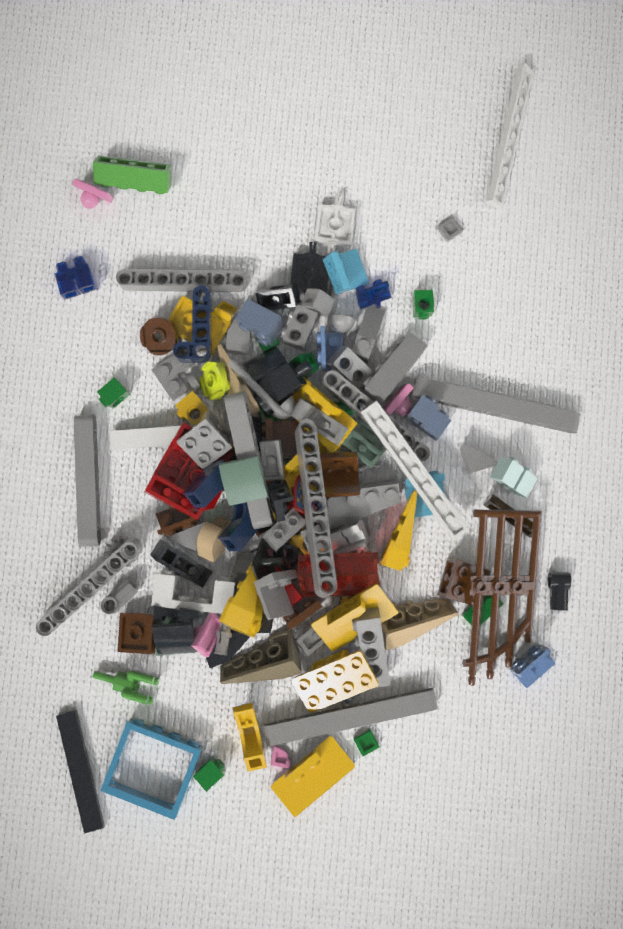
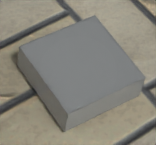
[437,216,464,243]

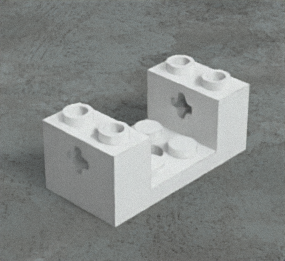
[151,570,237,614]

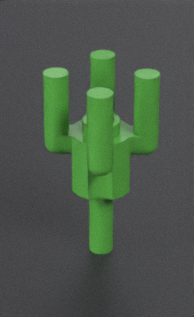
[93,670,160,705]

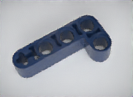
[173,285,212,363]

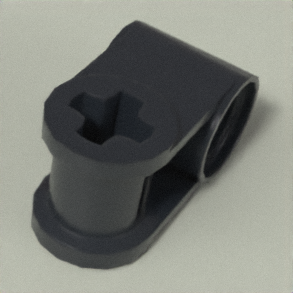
[273,544,309,581]

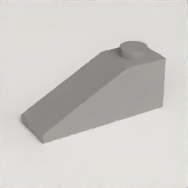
[223,295,254,355]
[352,304,386,363]

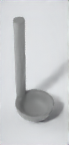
[327,284,356,333]
[228,359,296,419]

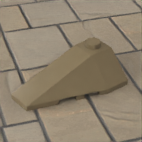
[220,629,302,684]

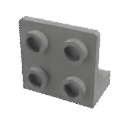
[177,410,233,469]
[254,569,298,620]

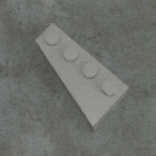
[359,332,428,406]

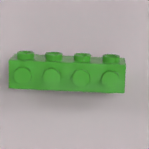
[93,155,172,194]

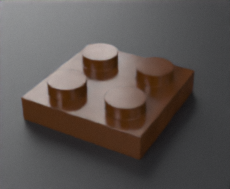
[117,612,157,654]

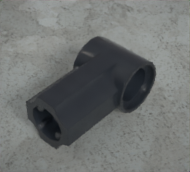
[547,571,572,611]

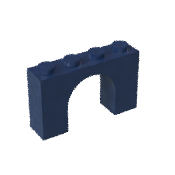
[183,460,260,552]

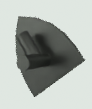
[251,538,284,580]

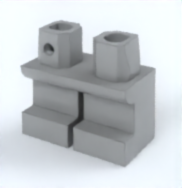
[330,518,371,564]

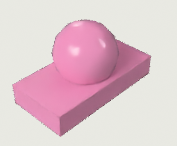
[72,179,114,209]
[382,384,414,416]
[192,612,220,657]

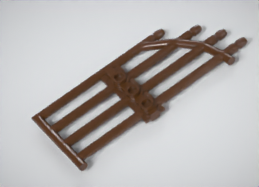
[462,509,542,686]

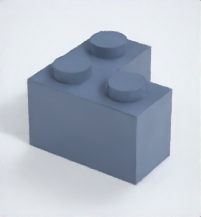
[236,299,283,346]
[405,395,452,441]

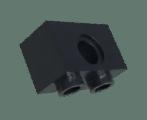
[255,283,301,310]

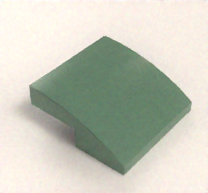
[341,420,387,468]
[219,455,269,506]

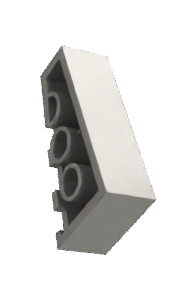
[326,479,401,530]

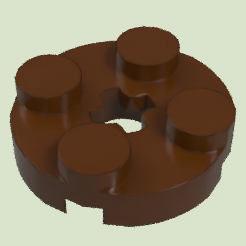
[140,317,178,356]

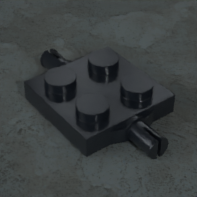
[290,242,329,296]

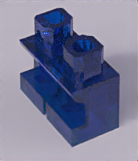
[54,256,99,300]

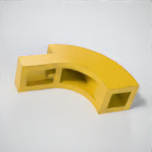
[233,703,267,772]

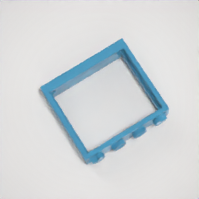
[100,718,203,820]

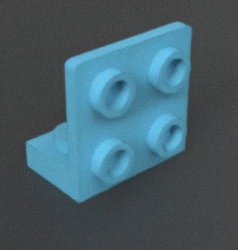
[323,249,369,295]

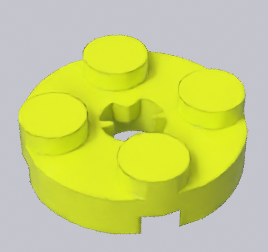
[199,361,230,400]

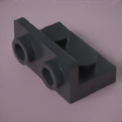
[267,479,294,522]

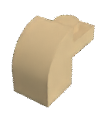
[197,515,231,562]

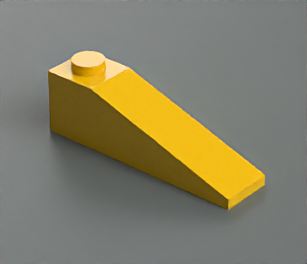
[380,490,417,571]
[219,561,263,638]

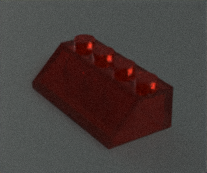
[297,551,381,597]

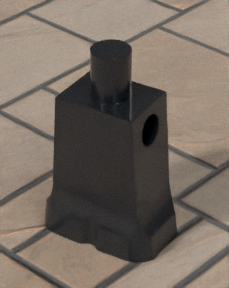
[251,360,313,415]

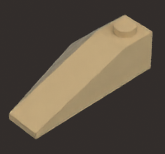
[217,344,260,416]
[381,599,458,651]

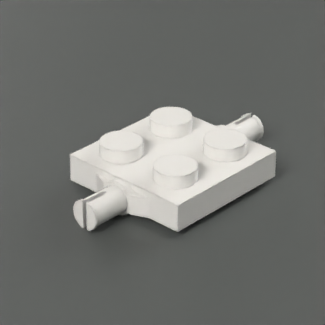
[314,194,356,256]

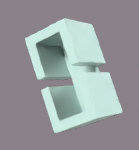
[490,457,537,498]

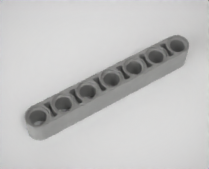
[116,269,247,292]
[321,370,430,462]
[224,391,275,529]
[74,414,101,547]
[35,537,142,636]

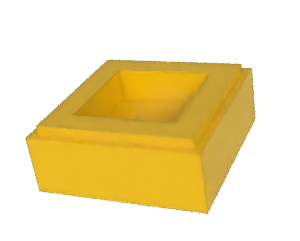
[213,301,238,321]

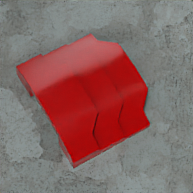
[144,422,235,520]

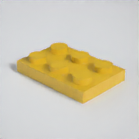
[168,295,232,356]

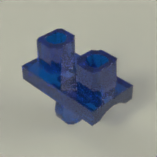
[355,279,391,310]

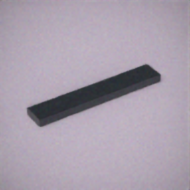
[56,710,105,834]

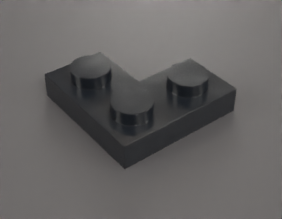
[147,606,199,623]

